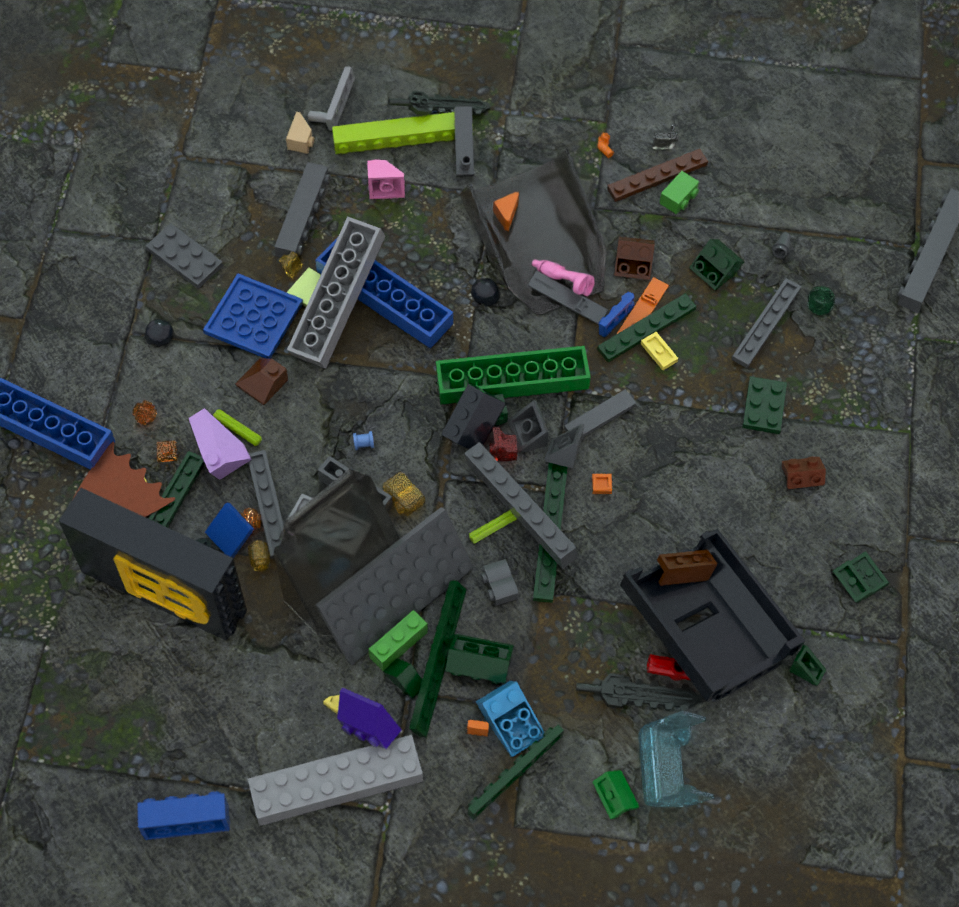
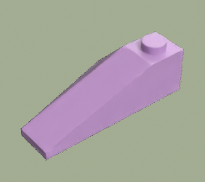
[189,408,252,480]

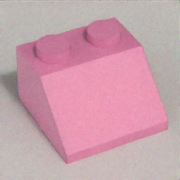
[367,159,405,199]

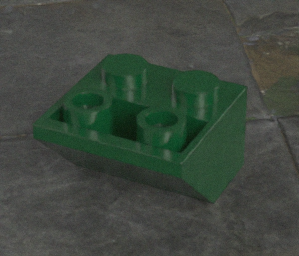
[689,239,744,290]

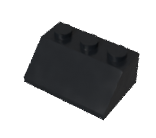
[441,384,507,449]

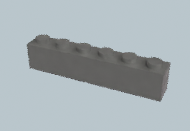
[274,162,331,262]

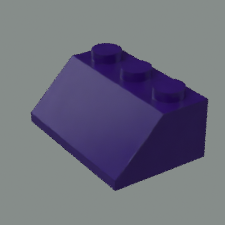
[337,688,402,749]

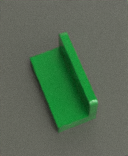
[593,770,639,819]

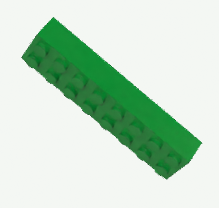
[436,346,591,405]

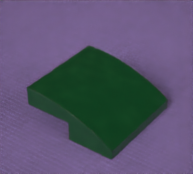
[833,551,889,603]

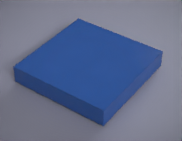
[205,503,254,558]

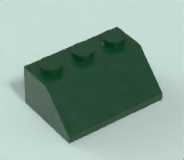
[445,634,514,684]

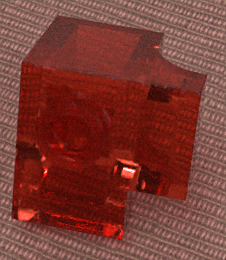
[489,427,518,462]

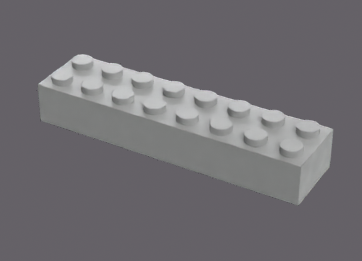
[287,217,385,369]
[248,735,423,826]

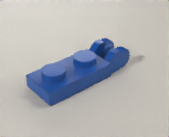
[598,292,635,337]

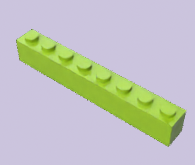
[332,112,473,154]

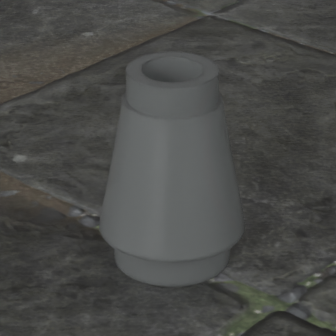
[772,232,791,258]

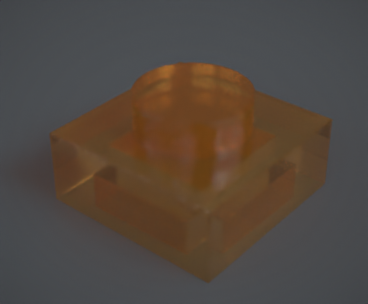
[156,440,177,462]

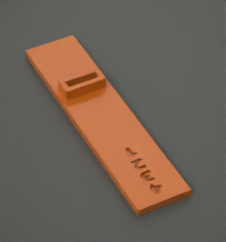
[617,277,669,334]

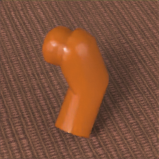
[597,133,614,158]

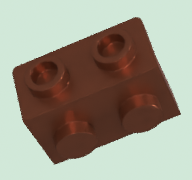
[782,456,826,489]

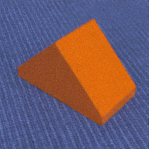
[493,192,519,231]

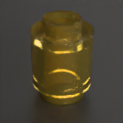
[248,540,270,571]

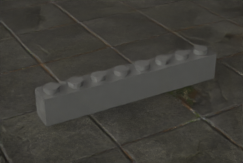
[897,188,959,313]
[464,442,578,569]

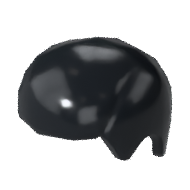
[471,278,500,306]
[144,319,174,347]

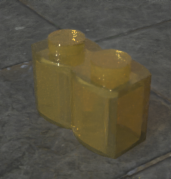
[382,471,425,517]

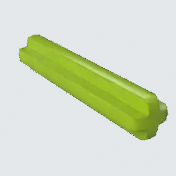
[213,409,262,446]
[469,510,517,543]

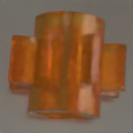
[133,400,157,425]
[239,508,262,530]

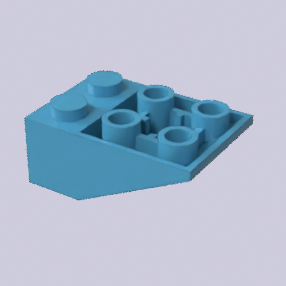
[476,681,545,757]

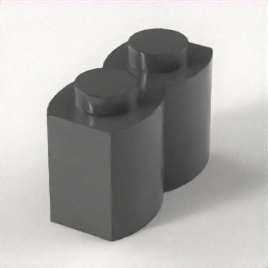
[480,559,519,606]

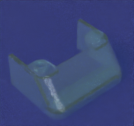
[638,710,714,808]

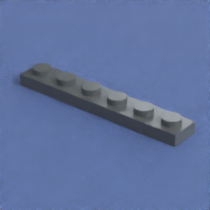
[731,278,802,369]
[248,450,291,559]

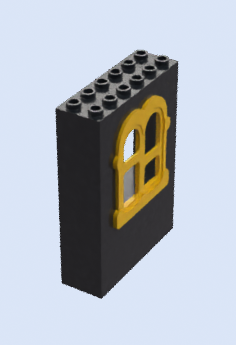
[59,488,247,641]

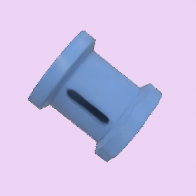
[353,431,374,450]

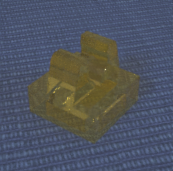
[279,252,303,278]

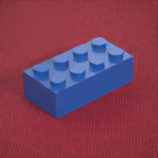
[138,792,230,840]

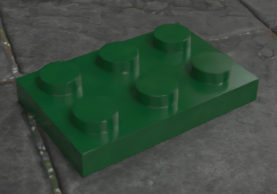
[742,376,787,434]

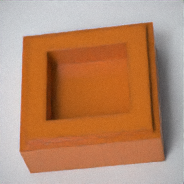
[592,474,612,494]
[467,720,489,737]

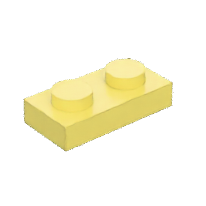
[641,332,678,370]

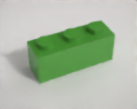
[369,610,428,671]

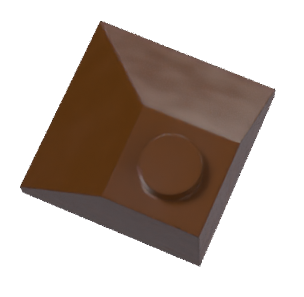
[235,358,288,405]

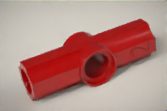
[646,654,690,681]

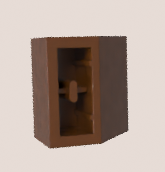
[614,236,655,280]

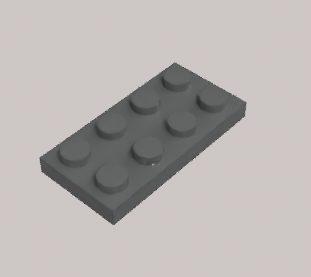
[146,223,223,289]

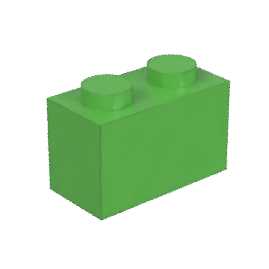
[659,171,699,214]

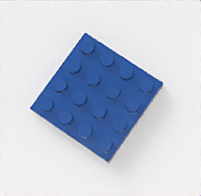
[203,274,303,359]

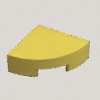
[323,695,339,714]

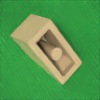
[286,112,314,154]

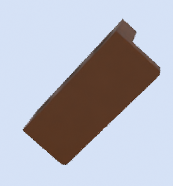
[657,550,717,586]

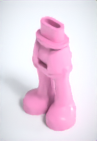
[532,259,595,297]

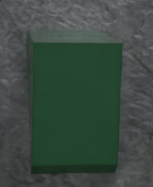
[789,645,827,686]
[383,658,423,700]

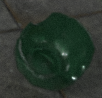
[807,286,835,315]

